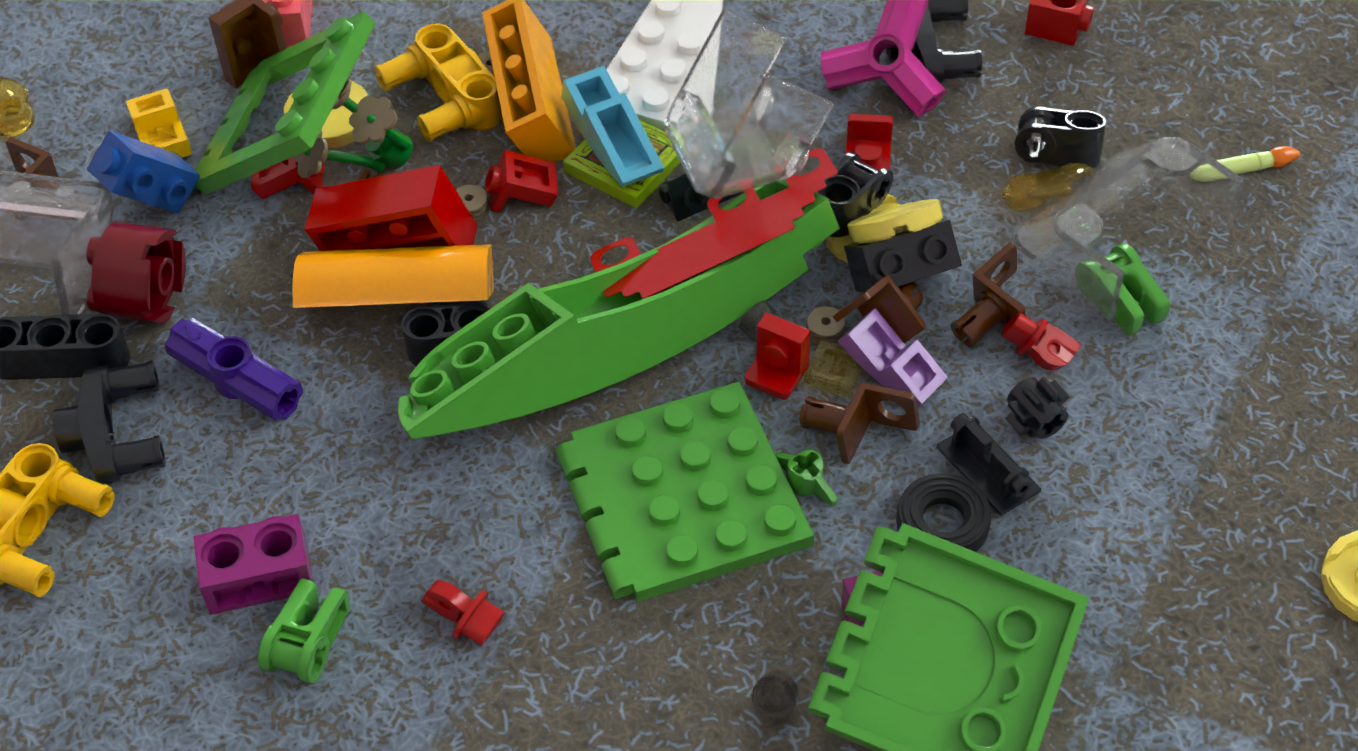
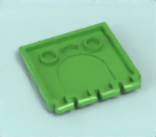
[555,381,814,602]
[807,523,1090,751]

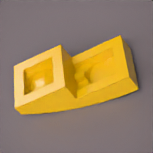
[125,88,193,158]

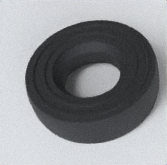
[896,473,991,552]

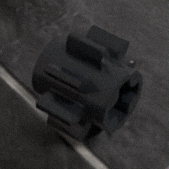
[1005,377,1070,439]

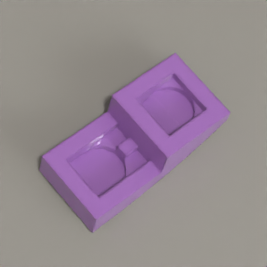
[838,308,948,406]

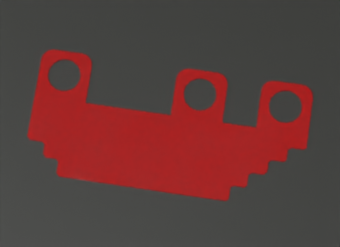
[590,148,838,298]

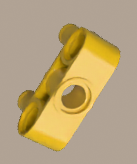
[374,24,502,142]
[0,443,115,597]

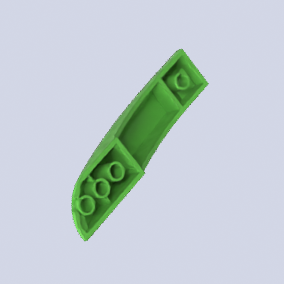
[398,172,840,439]

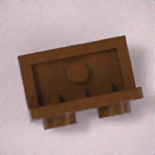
[208,0,289,88]

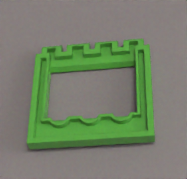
[193,11,376,195]

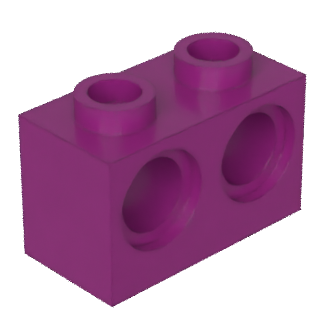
[193,514,313,615]

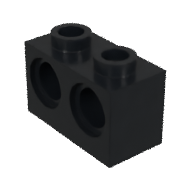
[844,220,962,292]

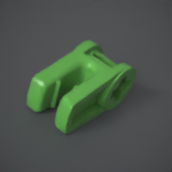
[1078,243,1170,336]
[258,578,350,683]

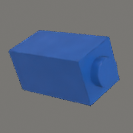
[86,130,201,214]

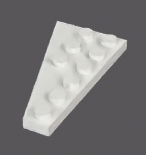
[606,0,723,145]

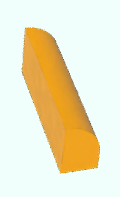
[482,0,576,161]
[292,244,494,308]

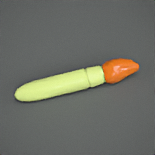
[1193,146,1301,180]

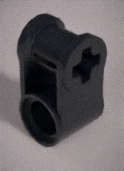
[1015,106,1106,170]
[817,152,893,238]

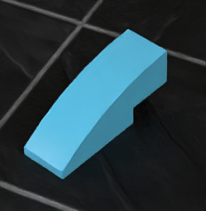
[561,66,664,187]

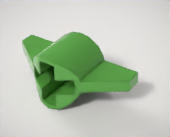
[775,449,838,507]

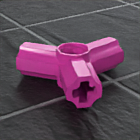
[820,0,947,118]

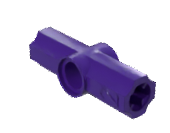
[164,318,303,420]

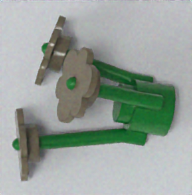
[294,73,413,178]

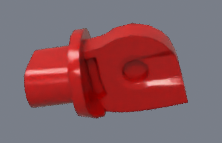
[1001,312,1081,370]
[421,580,505,646]

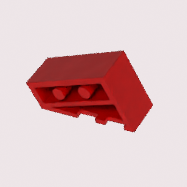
[304,165,478,251]

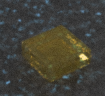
[804,340,863,398]

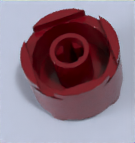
[86,222,186,324]

